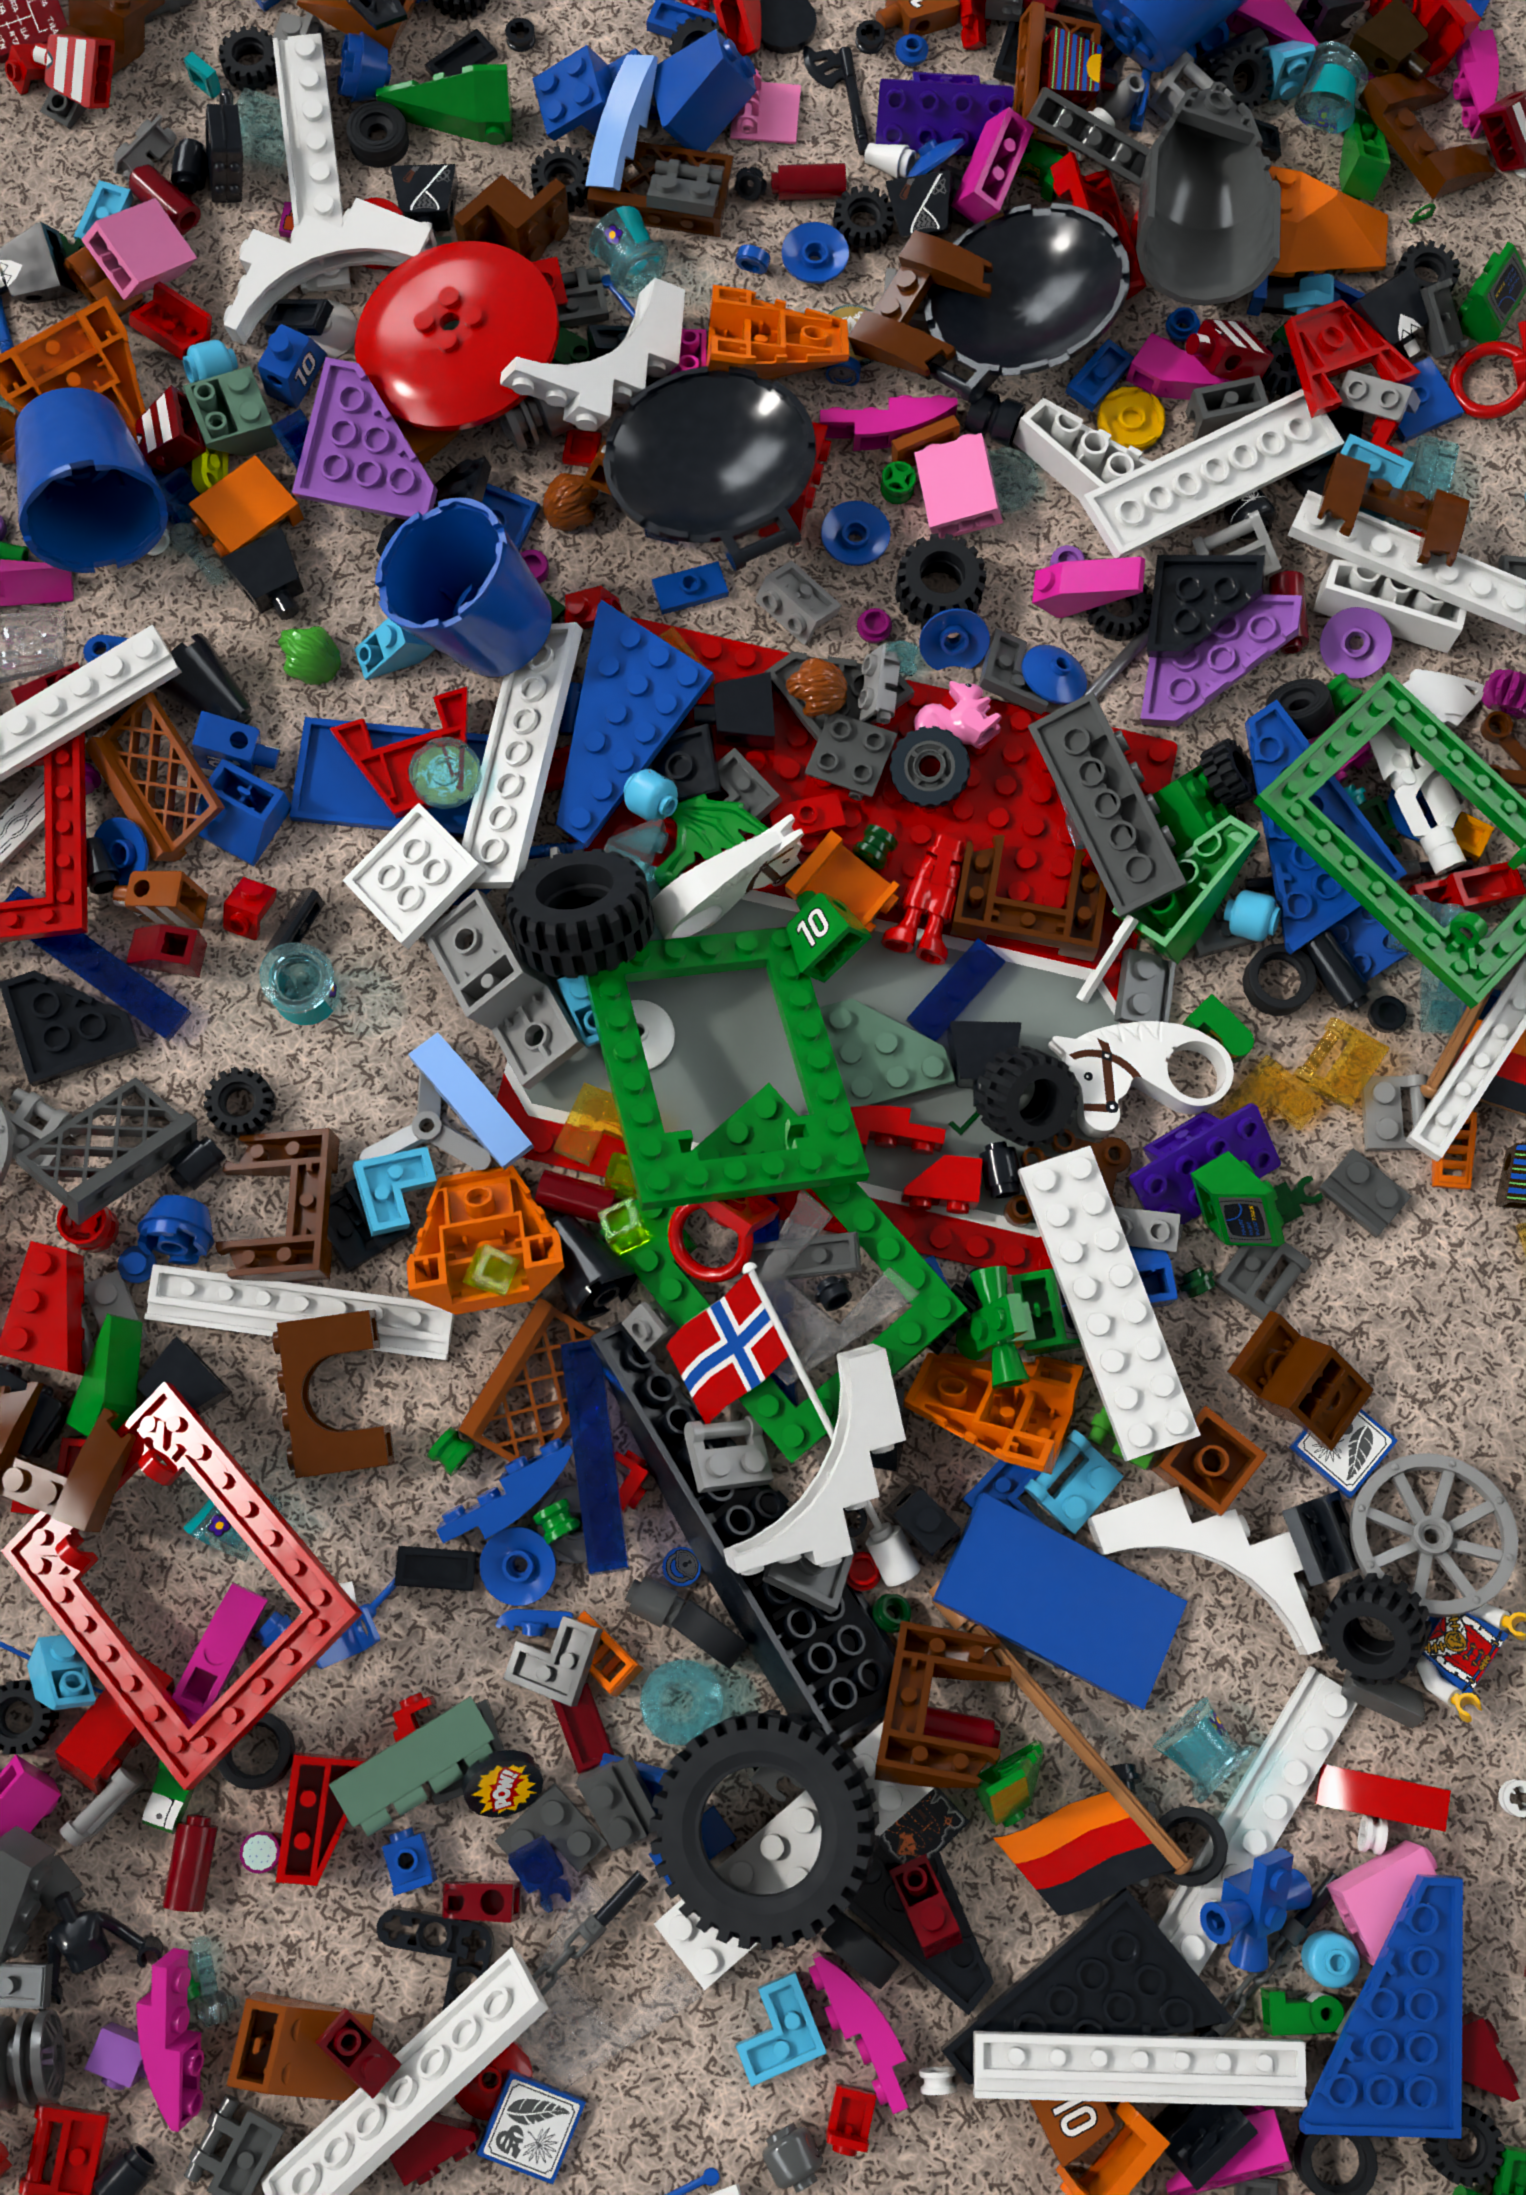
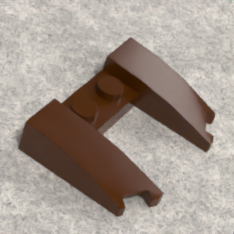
[1358,72,1496,200]
[848,230,993,376]
[1317,453,1470,567]
[950,835,1107,961]
[215,1128,340,1281]
[0,1381,136,1532]
[874,1621,1012,1788]

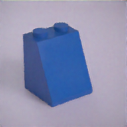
[653,29,757,151]

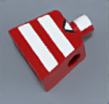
[33,34,115,109]

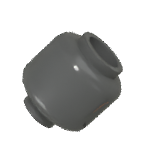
[762,2122,824,2193]

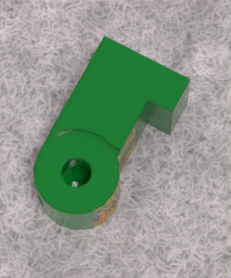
[1015,138,1063,203]
[1182,994,1254,1063]

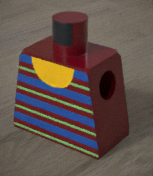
[1039,27,1117,107]

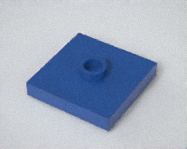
[1396,357,1464,443]

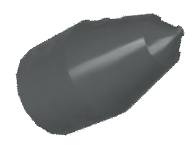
[1136,82,1281,306]

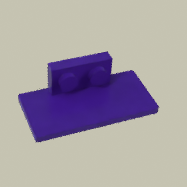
[875,72,1014,156]
[1129,1103,1281,1225]

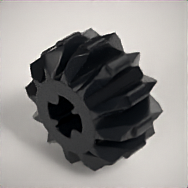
[1261,340,1302,401]

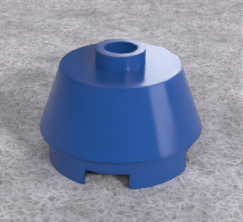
[337,31,391,102]
[137,1195,214,1265]

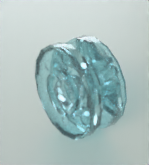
[640,1659,724,1746]

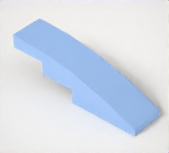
[585,55,658,191]
[408,1032,534,1170]

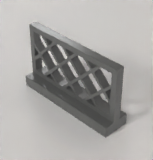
[15,1077,197,1225]

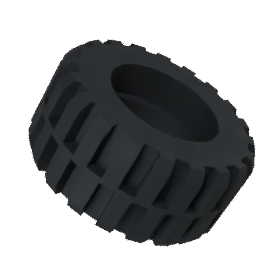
[505,849,655,978]

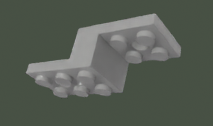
[423,890,586,1090]

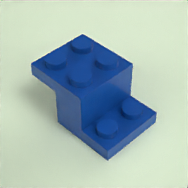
[532,45,658,141]

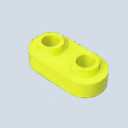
[192,448,228,494]

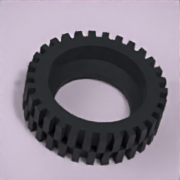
[649,1709,880,1950]

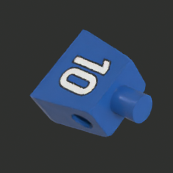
[258,324,328,409]
[192,711,280,775]

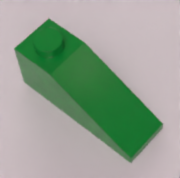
[1339,108,1391,201]
[65,1313,143,1437]

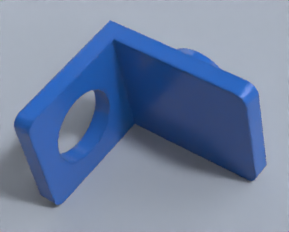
[316,1604,380,1669]

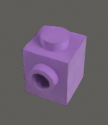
[85,2022,147,2090]

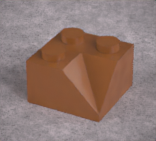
[1150,1405,1267,1516]

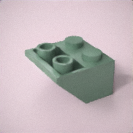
[183,366,277,457]

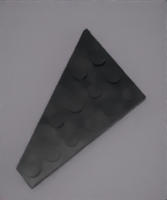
[848,1843,994,2016]
[941,1887,1232,2085]

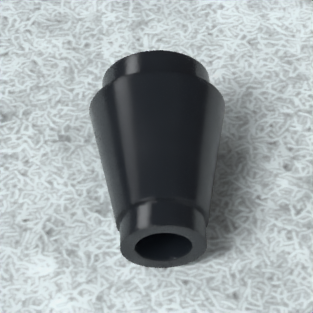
[86,837,121,894]

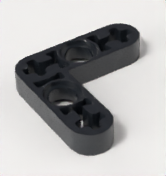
[376,1907,494,2011]

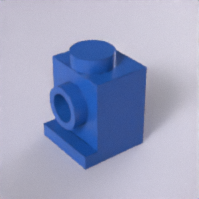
[382,1827,438,1896]

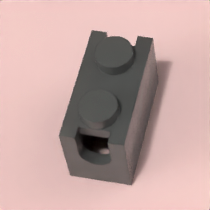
[1185,375,1269,441]

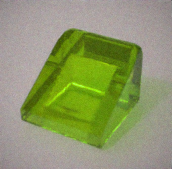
[605,1152,637,1200]
[597,1197,650,1254]
[463,1244,519,1296]

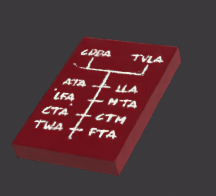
[0,0,68,64]

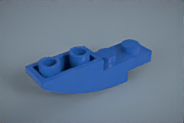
[436,1438,575,1544]

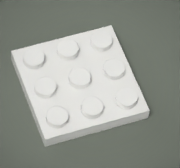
[343,803,485,949]

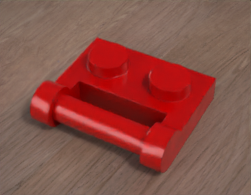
[18,2102,111,2195]

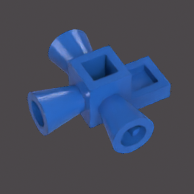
[1200,1847,1312,1972]

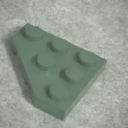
[819,998,955,1107]

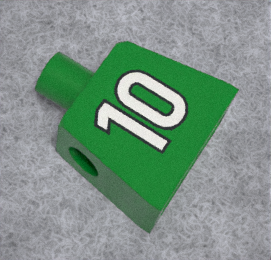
[786,891,872,983]

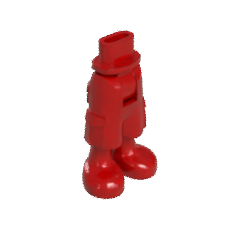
[881,834,964,965]

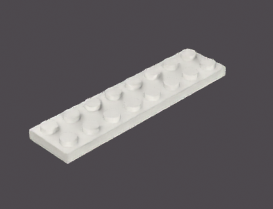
[1080,389,1345,558]
[462,622,583,889]
[1017,1146,1201,1462]
[654,1721,935,1990]
[260,1947,549,2195]

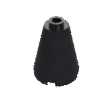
[156,633,252,725]
[549,1215,639,1322]

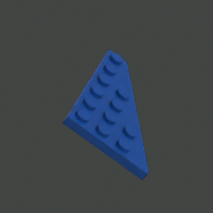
[556,600,715,848]
[1245,700,1407,955]
[1299,1874,1463,2139]

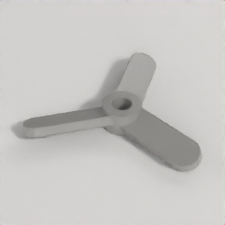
[359,1070,493,1170]

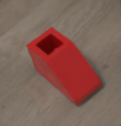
[901,1155,983,1214]

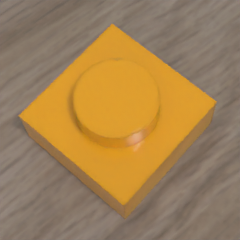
[1452,812,1495,862]

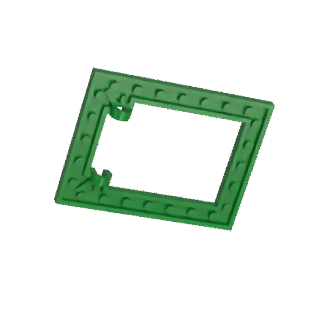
[1253,672,1526,1009]
[583,927,870,1211]
[600,1083,969,1464]

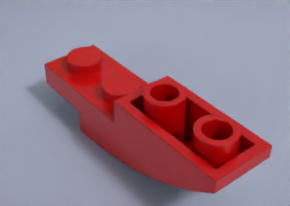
[850,1105,946,1155]

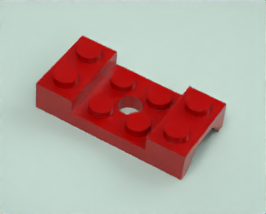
[1367,0,1482,78]
[1050,151,1147,300]

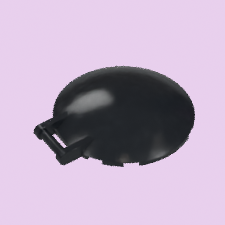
[918,203,1130,404]
[603,366,816,571]

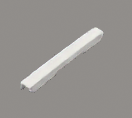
[1076,914,1139,1003]

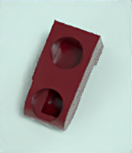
[442,1880,521,1923]

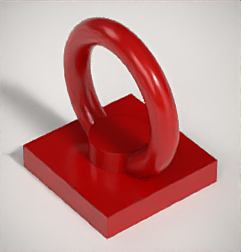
[1449,320,1526,419]
[668,1195,780,1283]

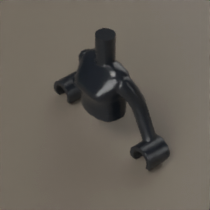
[38,1891,163,2011]

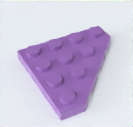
[292,357,438,520]
[1141,594,1303,727]

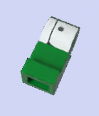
[142,1760,196,1834]
[1260,1987,1344,2036]

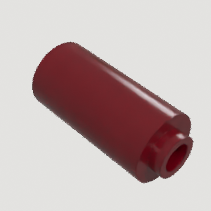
[771,163,846,201]
[129,164,201,235]
[1269,571,1309,654]
[535,1170,623,1225]
[923,1706,1001,1749]
[162,1814,218,1912]

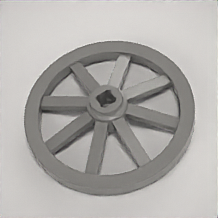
[1349,1453,1518,1617]

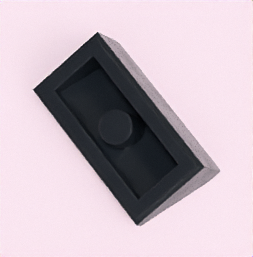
[264,889,324,963]

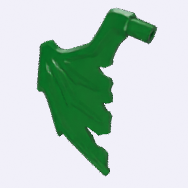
[654,794,769,890]

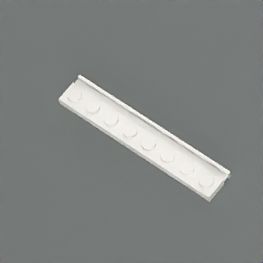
[273,33,352,294]
[1287,490,1526,635]
[0,625,182,782]
[144,1264,455,1360]
[1156,1666,1358,1976]
[973,2031,1307,2107]

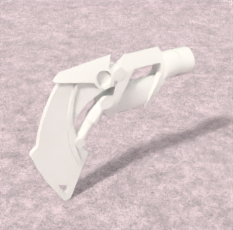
[1369,669,1484,875]

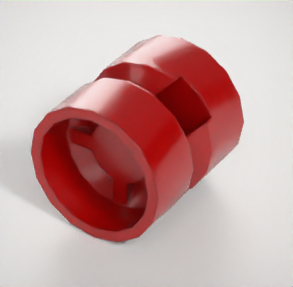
[57,1204,119,1253]

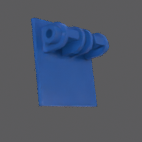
[1318,906,1410,981]

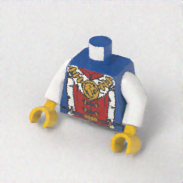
[1416,1604,1526,1722]

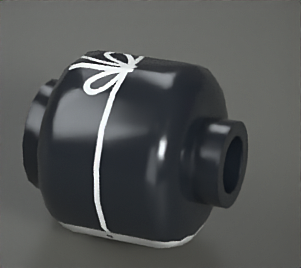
[1224,489,1276,540]

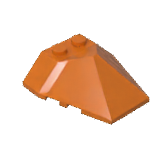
[1269,166,1388,278]
[706,285,849,379]
[0,296,146,444]
[407,1165,564,1315]
[904,1353,1085,1475]

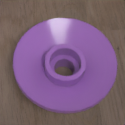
[1320,607,1392,679]

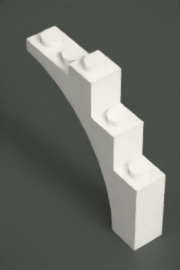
[223,198,437,345]
[500,278,685,432]
[723,1344,906,1575]
[1086,1487,1323,1655]

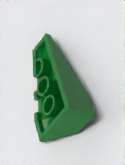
[376,64,513,145]
[1111,815,1260,964]
[973,1740,1045,1828]

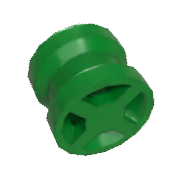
[880,461,916,505]
[1327,672,1364,718]
[427,1427,476,1476]
[533,1498,581,1545]

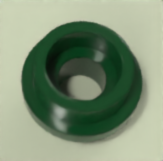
[1178,1266,1216,1298]
[873,1594,911,1633]

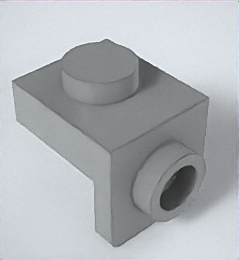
[621,1300,680,1353]

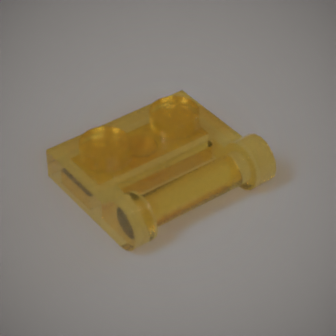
[1292,1017,1390,1111]

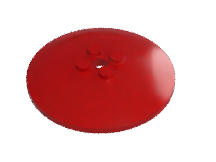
[355,241,559,431]

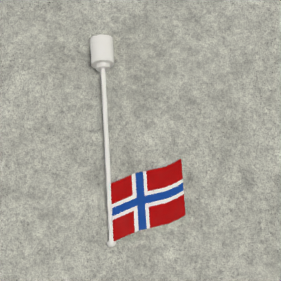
[666,1262,921,1587]

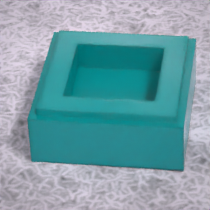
[184,51,222,98]

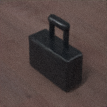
[205,88,243,203]
[0,1364,70,1459]

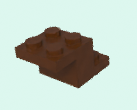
[56,0,165,75]
[453,174,570,262]
[1227,1311,1374,1451]

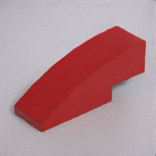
[713,0,762,57]
[1406,861,1526,922]
[1315,1764,1451,1832]

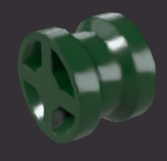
[852,824,898,869]

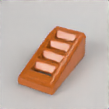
[1432,1112,1477,1190]
[577,1611,644,1697]

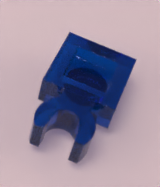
[508,1835,571,1913]

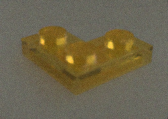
[1219,1055,1324,1131]
[554,1082,624,1166]

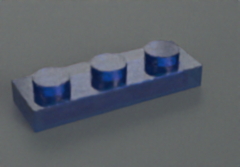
[906,938,1006,1042]

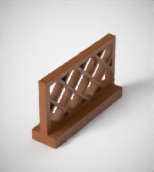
[1013,1,1101,152]
[85,692,225,862]
[457,1297,602,1462]

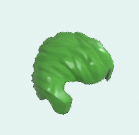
[277,626,341,685]

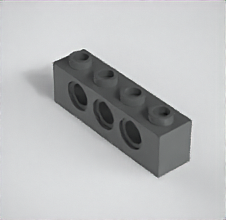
[1026,87,1150,188]

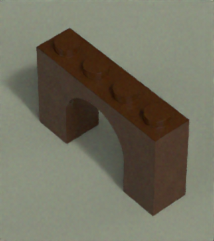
[272,1310,395,1478]

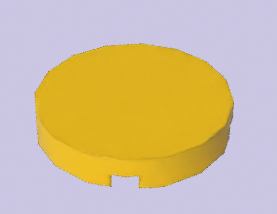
[1097,386,1166,451]

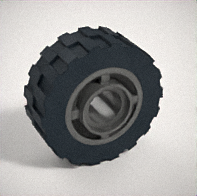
[890,726,971,809]

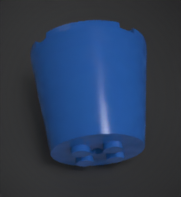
[1092,0,1248,72]
[15,387,168,573]
[375,497,552,677]

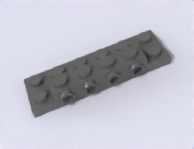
[1028,692,1188,919]

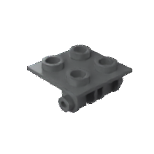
[804,713,898,801]

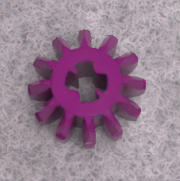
[1481,669,1526,720]

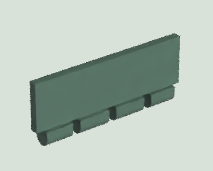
[329,1696,495,1837]

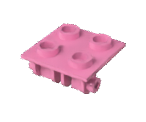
[730,69,801,144]

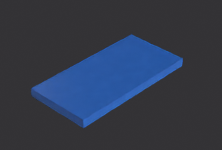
[289,717,489,838]
[932,1493,1188,1710]

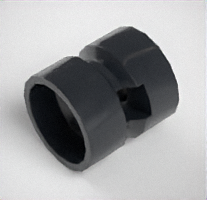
[964,389,1026,448]

